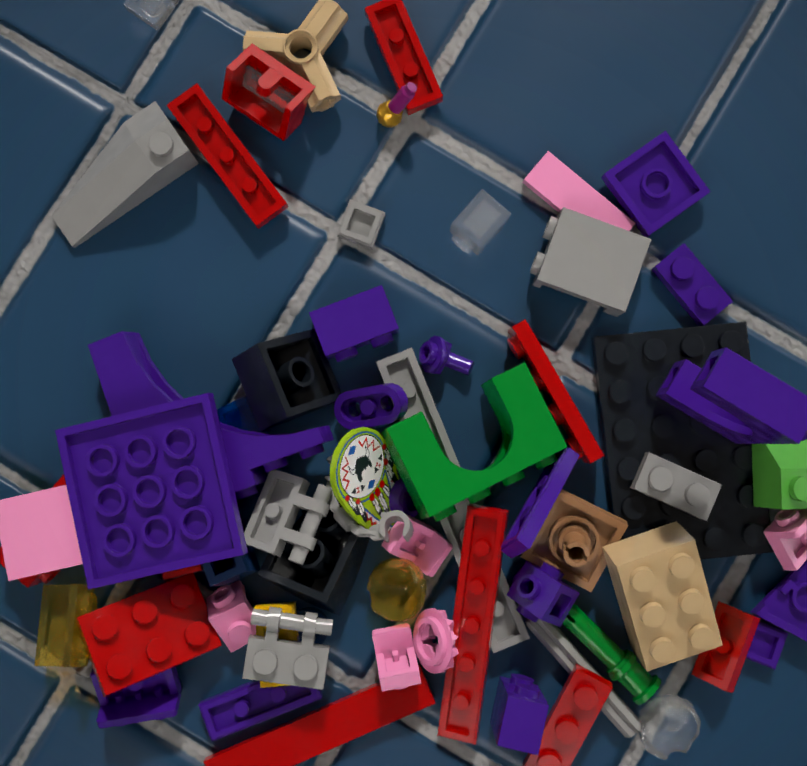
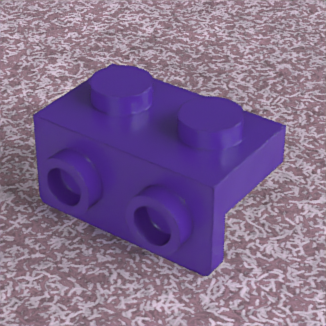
[90,667,182,729]

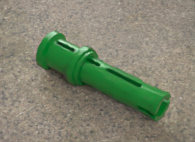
[562,603,662,705]

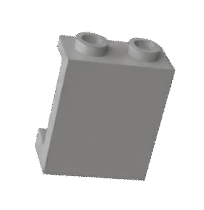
[530,207,651,317]

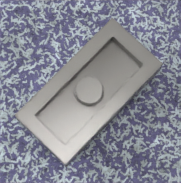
[630,452,722,521]

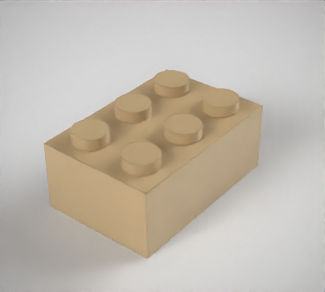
[602,521,723,672]

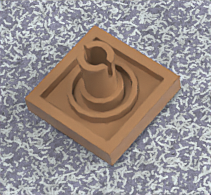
[521,489,628,592]

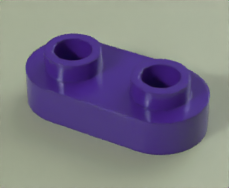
[334,383,408,430]

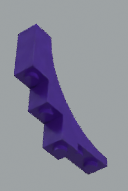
[88,331,334,500]

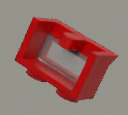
[221,43,316,141]

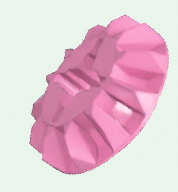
[413,608,459,674]

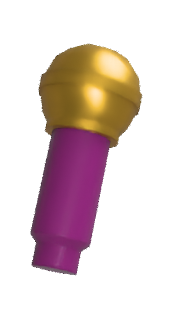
[376,82,417,128]

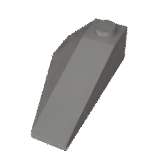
[52,101,199,248]

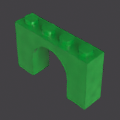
[380,362,567,522]

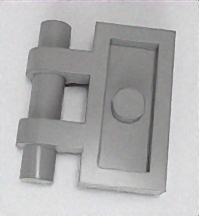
[244,470,333,565]
[242,607,334,690]

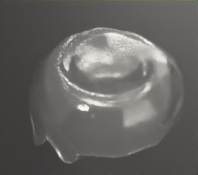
[639,694,701,760]

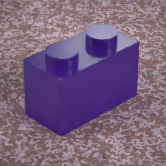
[309,285,399,363]
[490,673,549,755]

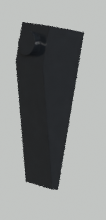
[258,500,370,616]

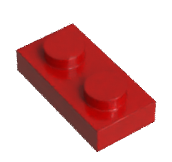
[691,601,761,693]

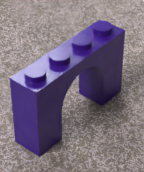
[656,347,807,444]

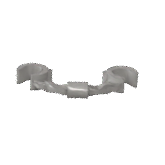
[325,455,414,542]

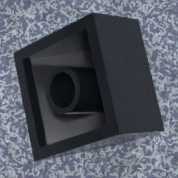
[232,328,342,431]

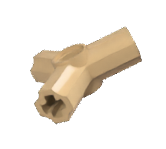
[243,0,349,113]

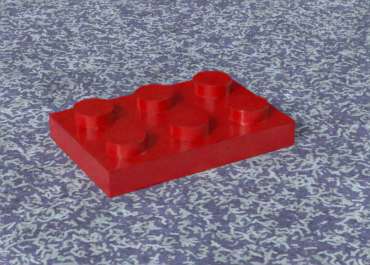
[76,573,222,697]

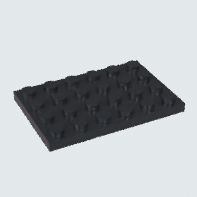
[591,322,774,560]

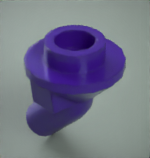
[419,336,474,376]

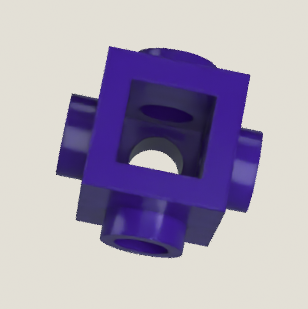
[506,561,580,627]

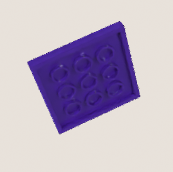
[55,393,248,590]

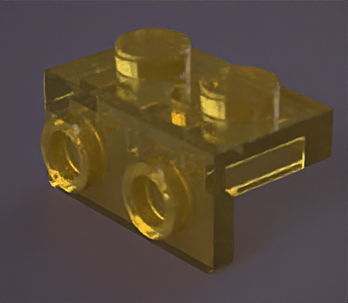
[34,584,97,667]

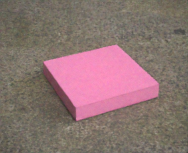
[0,485,83,581]

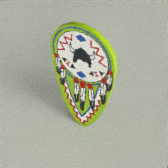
[330,427,399,534]

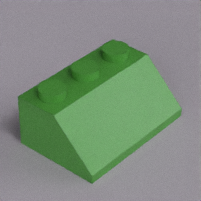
[752,439,807,510]

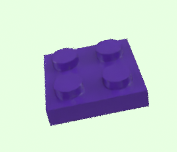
[601,130,711,237]

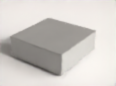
[337,199,386,250]

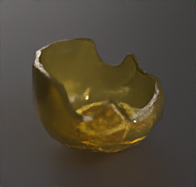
[366,558,427,622]

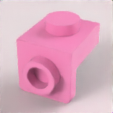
[763,509,807,571]
[381,514,453,577]
[206,580,256,653]
[372,623,422,692]

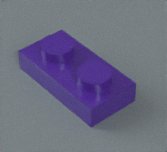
[651,243,733,326]

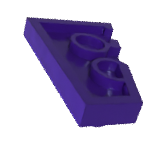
[750,560,807,642]

